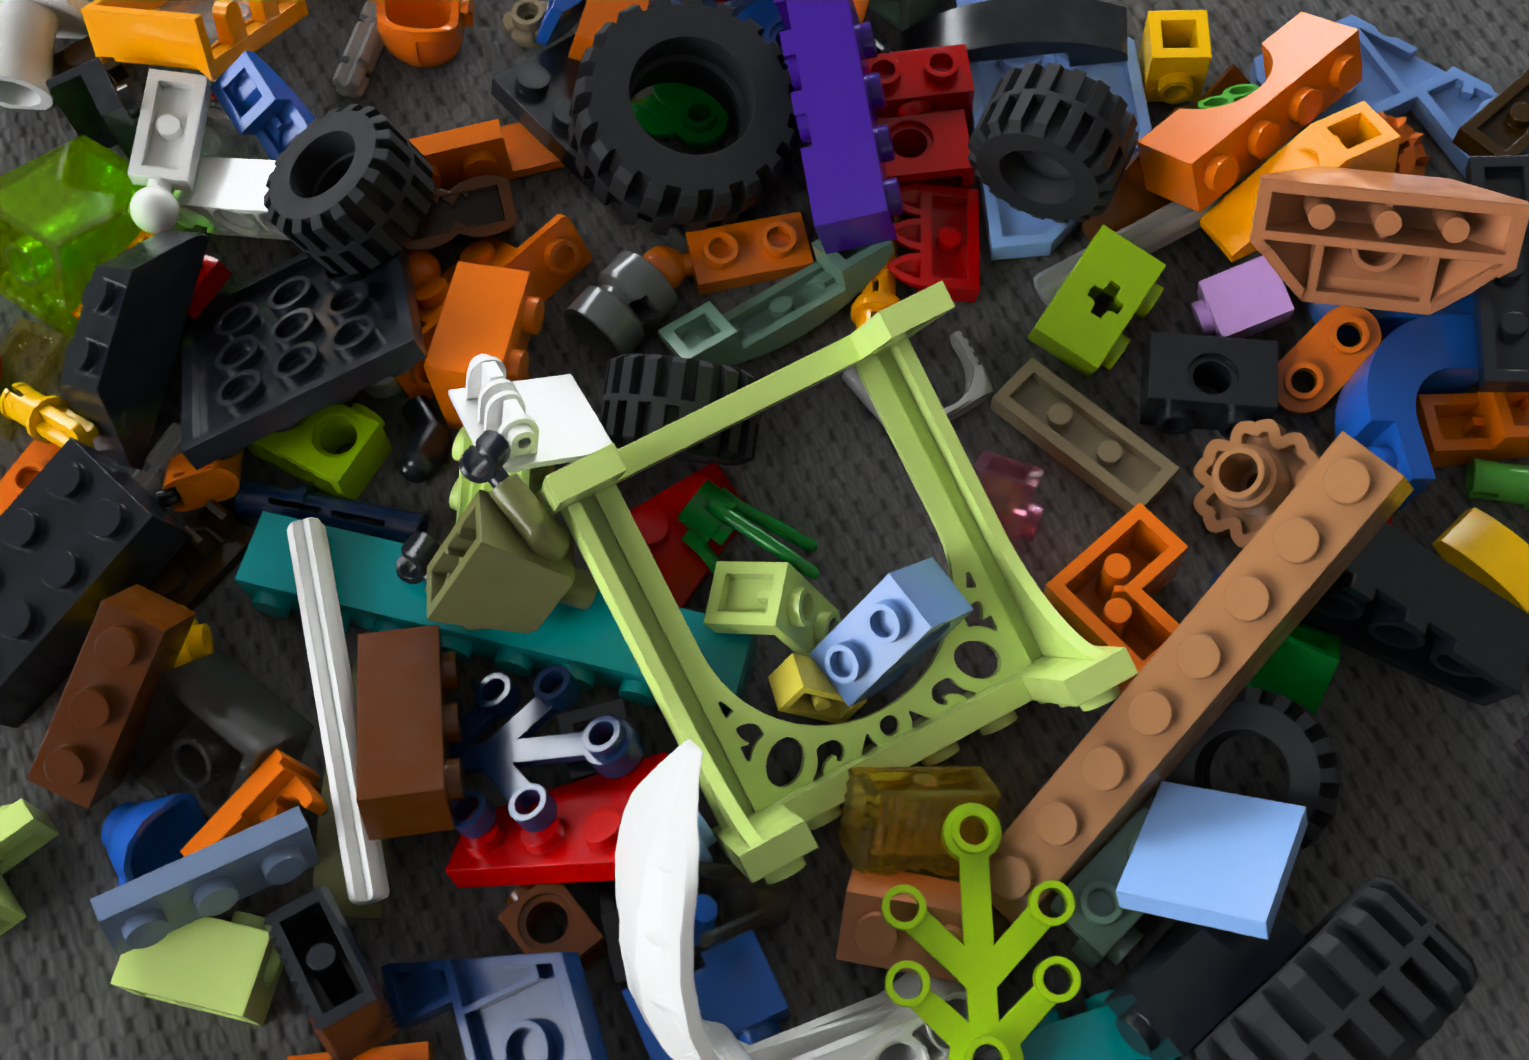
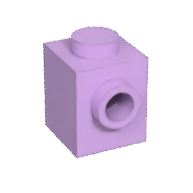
[1191,255,1295,339]

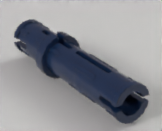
[235,477,429,543]

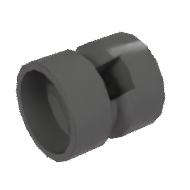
[564,251,678,361]

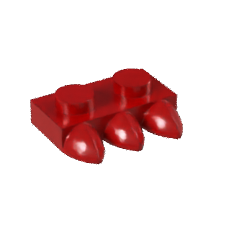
[887,184,980,303]

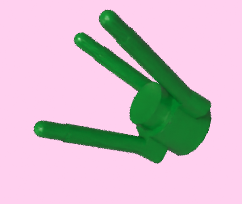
[676,480,820,580]

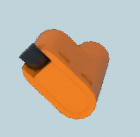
[156,447,245,512]

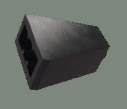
[1105,907,1306,1060]

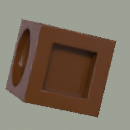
[497,883,608,971]

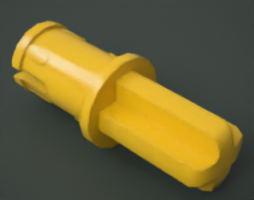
[0,382,99,449]

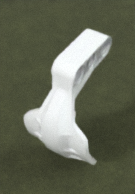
[615,739,968,1060]

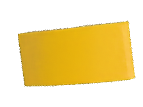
[1432,507,1529,615]

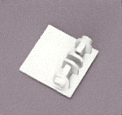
[448,354,612,473]

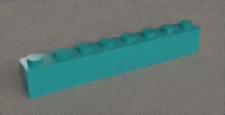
[235,511,758,715]

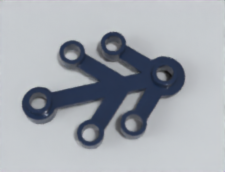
[451,665,644,838]

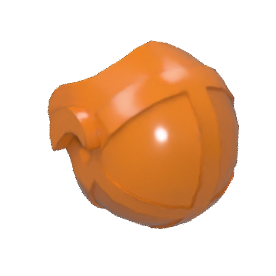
[369,0,475,68]

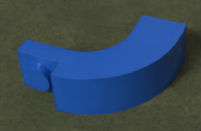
[1335,314,1479,510]

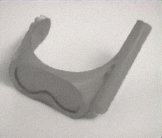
[841,331,994,428]

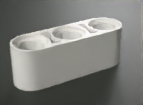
[173,156,290,240]

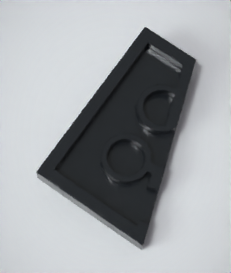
[491,35,596,192]

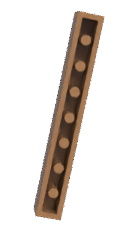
[989,431,1414,924]

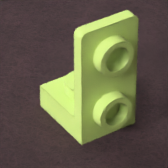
[703,561,841,657]

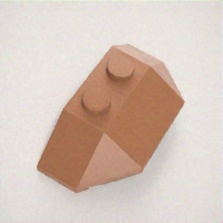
[1249,166,1529,315]

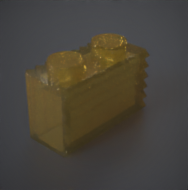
[839,766,1001,876]

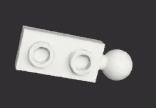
[127,69,212,234]

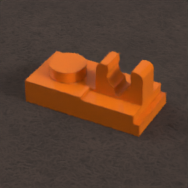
[180,749,327,857]

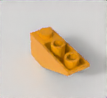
[1199,101,1401,262]

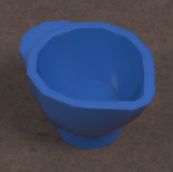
[101,792,207,886]

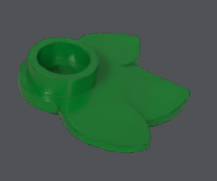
[630,82,729,149]

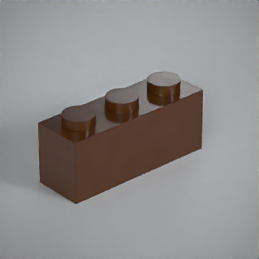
[26,584,197,809]
[357,625,465,841]

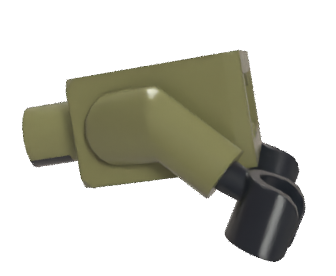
[396,430,598,634]

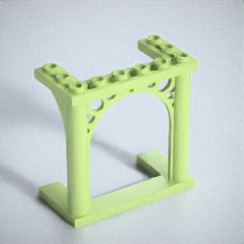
[540,280,1138,884]

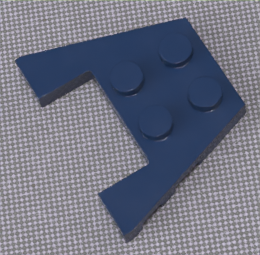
[381,952,609,1060]

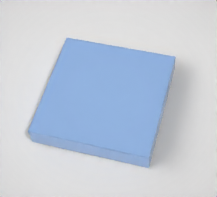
[1116,781,1308,940]

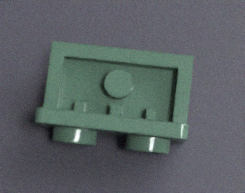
[1050,808,1149,970]

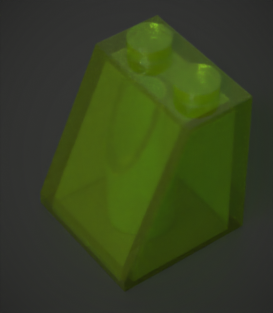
[0,135,147,338]

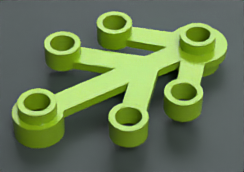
[881,803,1081,1060]

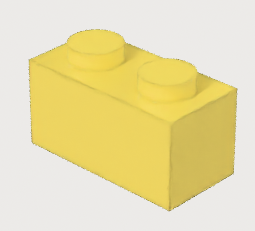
[768,652,867,724]

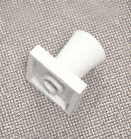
[0,0,90,110]

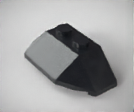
[57,230,210,470]

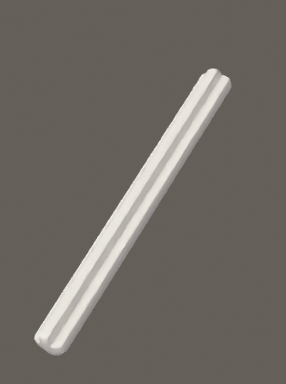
[287,517,390,905]

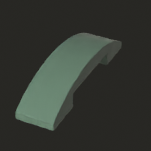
[658,239,895,366]

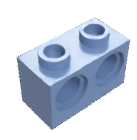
[809,557,974,707]

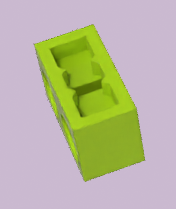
[247,403,393,500]

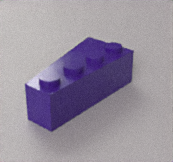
[773,0,904,254]

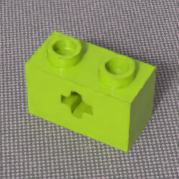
[1027,224,1166,377]

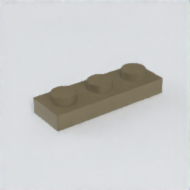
[990,357,1180,513]

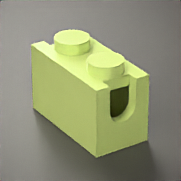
[110,911,283,1026]

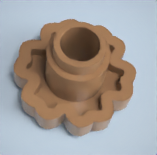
[1193,419,1321,549]

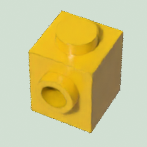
[1138,10,1212,104]

